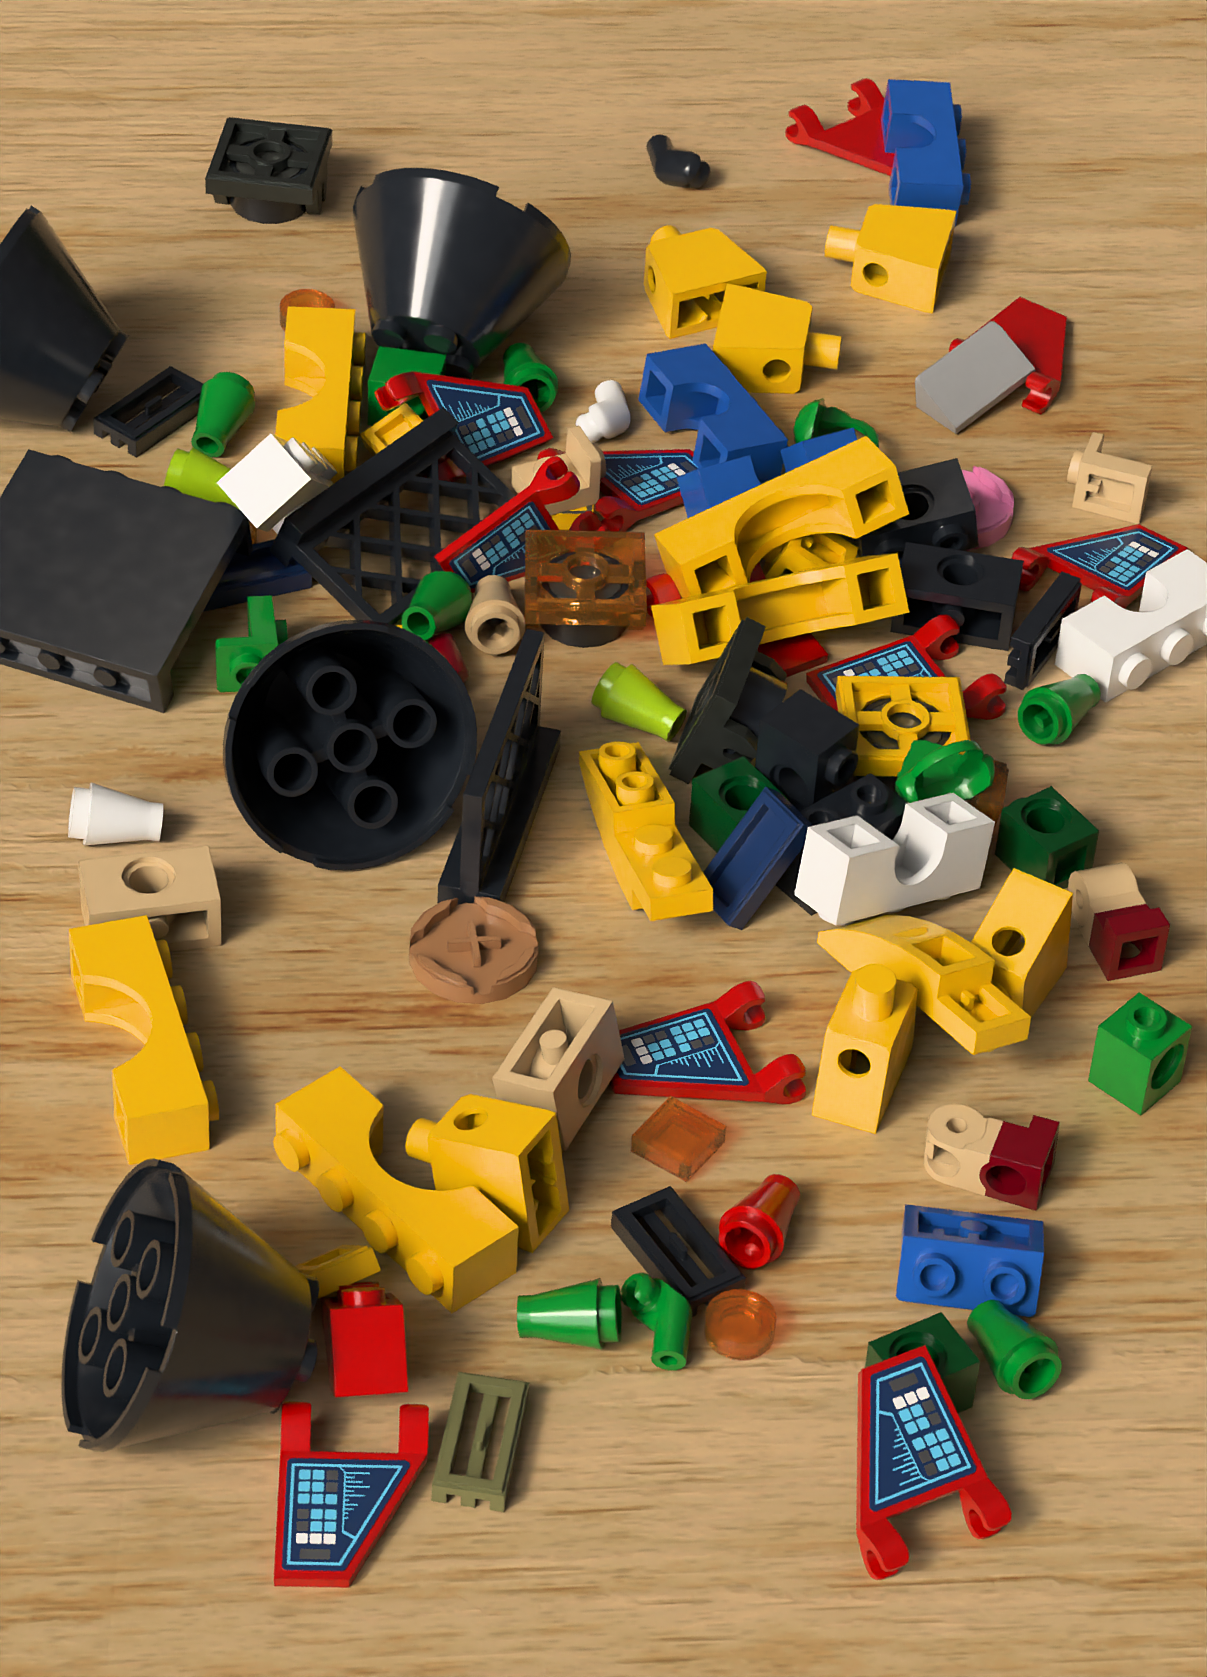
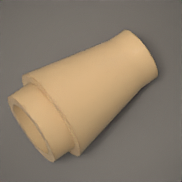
[465,575,525,654]

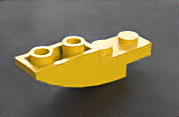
[579,741,713,921]
[817,915,1031,1055]

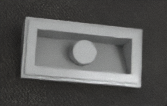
[915,321,1035,434]

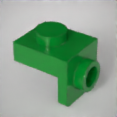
[215,595,288,692]

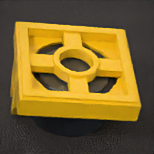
[835,676,971,796]

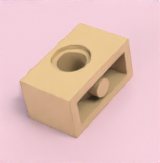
[79,845,222,952]
[492,987,625,1151]

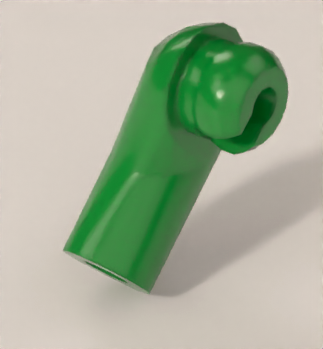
[621,1272,692,1371]

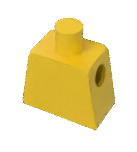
[825,204,957,314]
[644,225,767,339]
[713,284,842,394]
[971,868,1073,1018]
[812,964,918,1134]
[405,1094,570,1253]

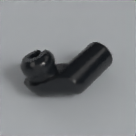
[646,135,711,188]

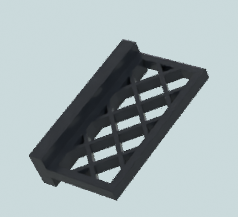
[270,407,516,625]
[437,629,561,904]

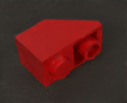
[321,1281,408,1398]

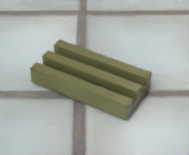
[431,1372,530,1512]

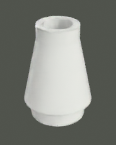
[68,782,163,846]

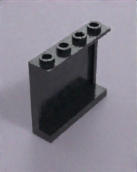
[0,449,253,713]

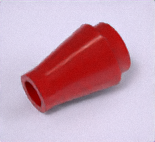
[719,1174,800,1268]

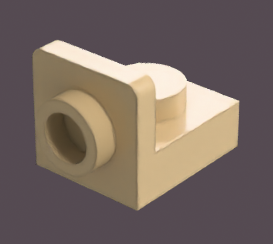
[512,425,606,515]
[1067,432,1153,524]

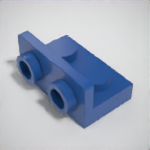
[896,1204,1044,1317]

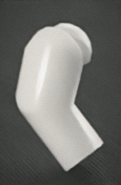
[575,380,631,444]

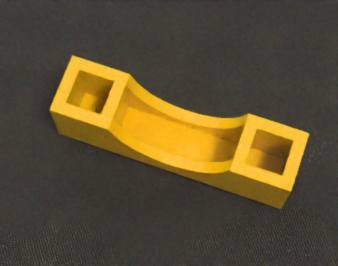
[275,306,366,483]
[654,436,909,598]
[651,553,909,665]
[69,915,219,1165]
[273,1066,519,1314]

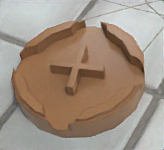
[409,897,539,1004]

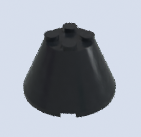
[353,168,571,379]
[0,206,129,432]
[223,620,477,870]
[61,1158,319,1452]

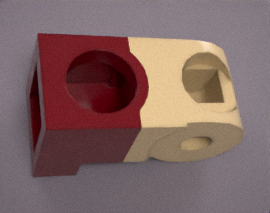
[1068,862,1170,981]
[923,1104,1060,1211]

